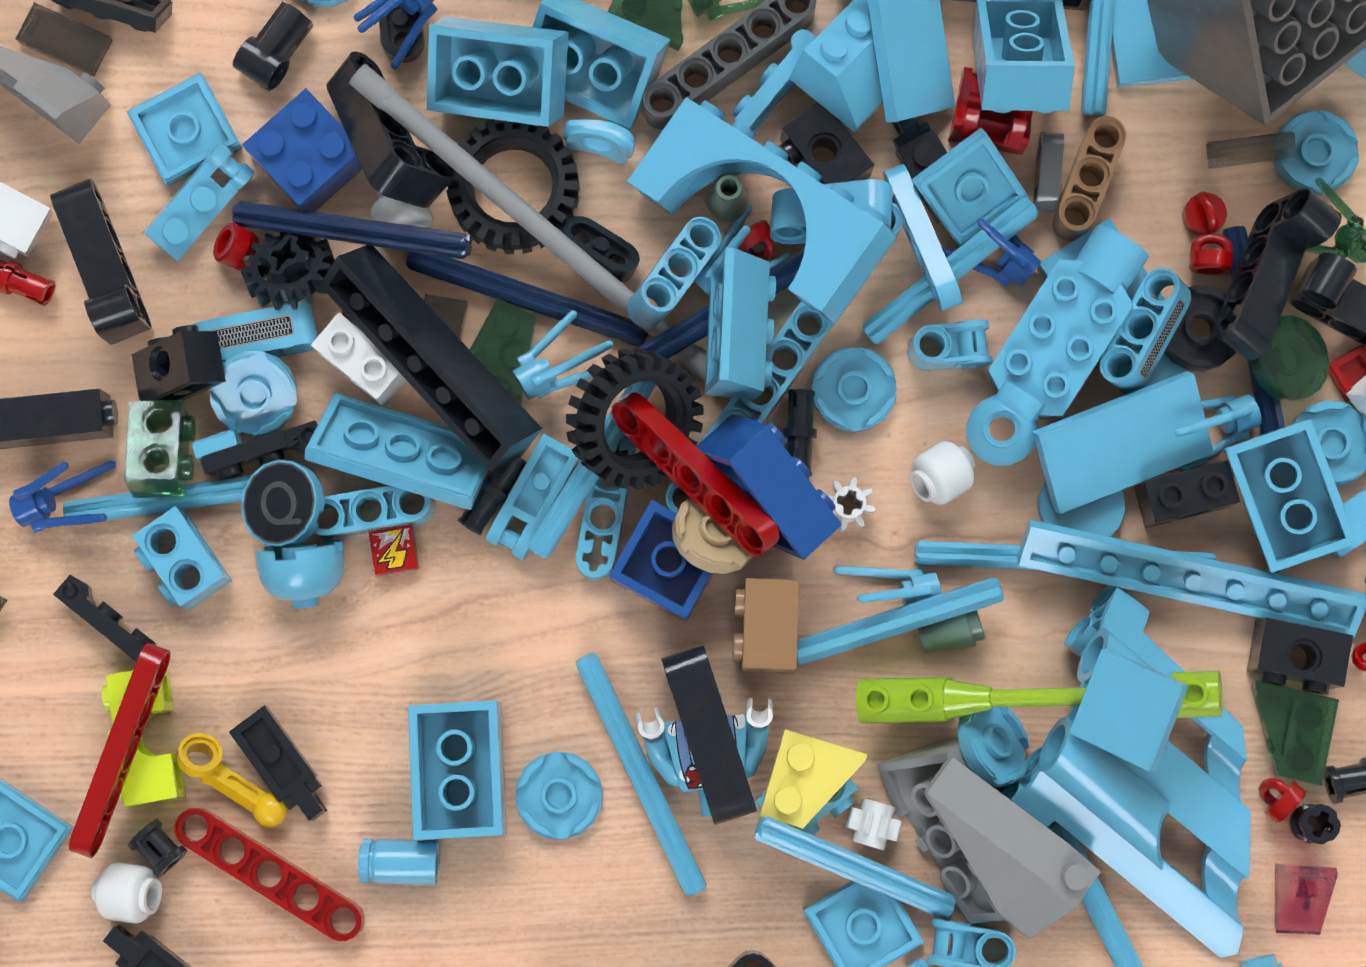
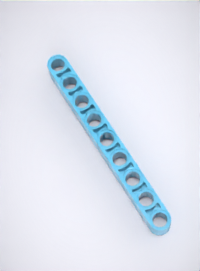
[666,203,903,513]

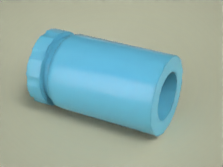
[358,838,440,886]

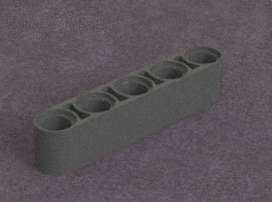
[643,0,816,130]

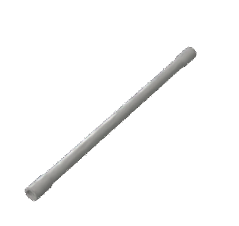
[349,64,707,383]

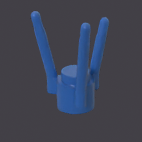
[354,0,438,70]
[941,218,1041,287]
[9,460,116,533]

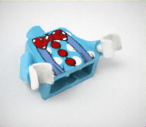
[635,698,773,817]

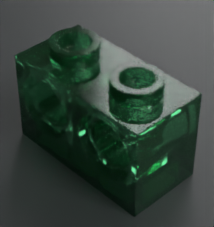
[124,400,196,498]

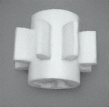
[828,477,876,532]
[846,798,902,850]

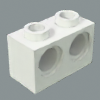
[311,313,407,407]

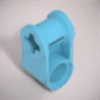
[907,319,993,370]
[927,918,1016,967]

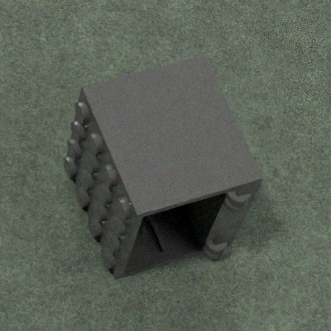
[1147,0,1366,126]

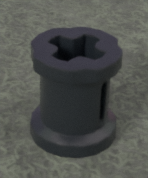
[1323,757,1366,804]
[1289,803,1341,844]
[128,818,188,878]

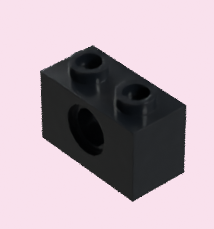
[779,102,874,184]
[131,325,226,404]
[1134,460,1240,528]
[1247,617,1353,695]

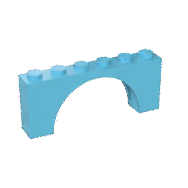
[627,97,896,324]

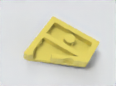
[759,729,867,829]

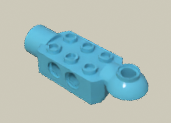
[966,225,1149,466]

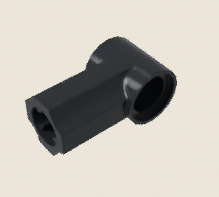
[233,1,314,91]

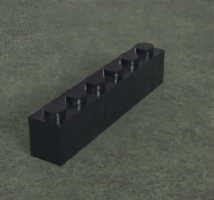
[320,245,542,472]

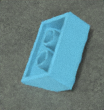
[533,0,671,129]
[789,0,883,132]
[705,247,776,399]

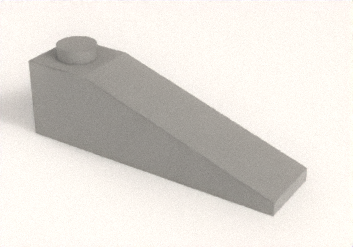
[0,46,111,144]
[878,737,1005,924]
[923,757,1101,939]

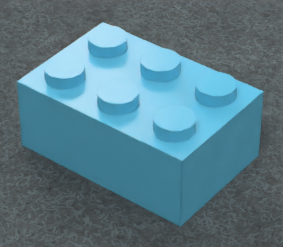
[972,0,1075,113]
[426,17,568,127]
[1224,419,1358,573]
[408,700,507,840]

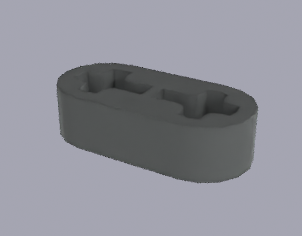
[1032,131,1064,212]

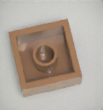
[732,578,799,674]

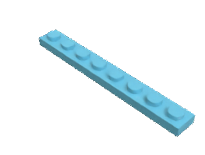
[1017,519,1366,638]

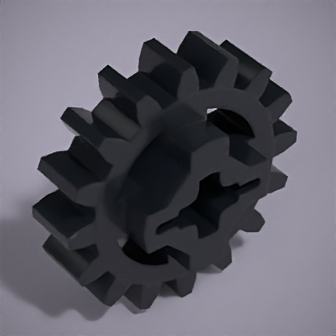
[241,232,335,311]

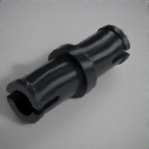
[783,389,817,477]
[457,457,527,536]

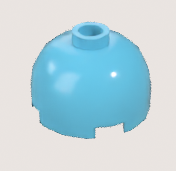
[255,539,345,609]

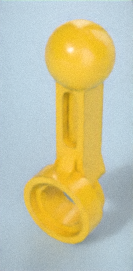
[176,733,288,827]

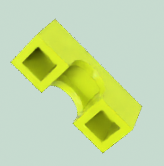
[102,669,187,807]

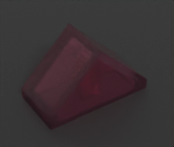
[1275,863,1338,935]

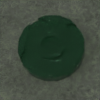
[1250,315,1330,401]

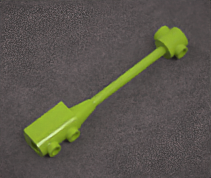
[856,671,1223,724]

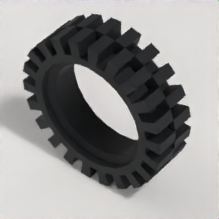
[446,119,580,254]
[566,348,704,490]

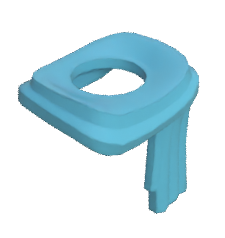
[563,120,635,164]

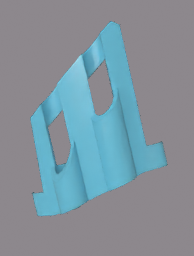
[1002,585,1251,958]

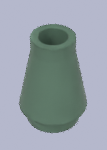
[707,175,749,221]
[918,610,986,653]

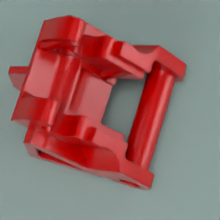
[948,66,1033,155]

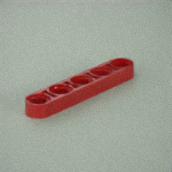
[611,392,779,556]
[69,643,171,859]
[174,808,365,941]

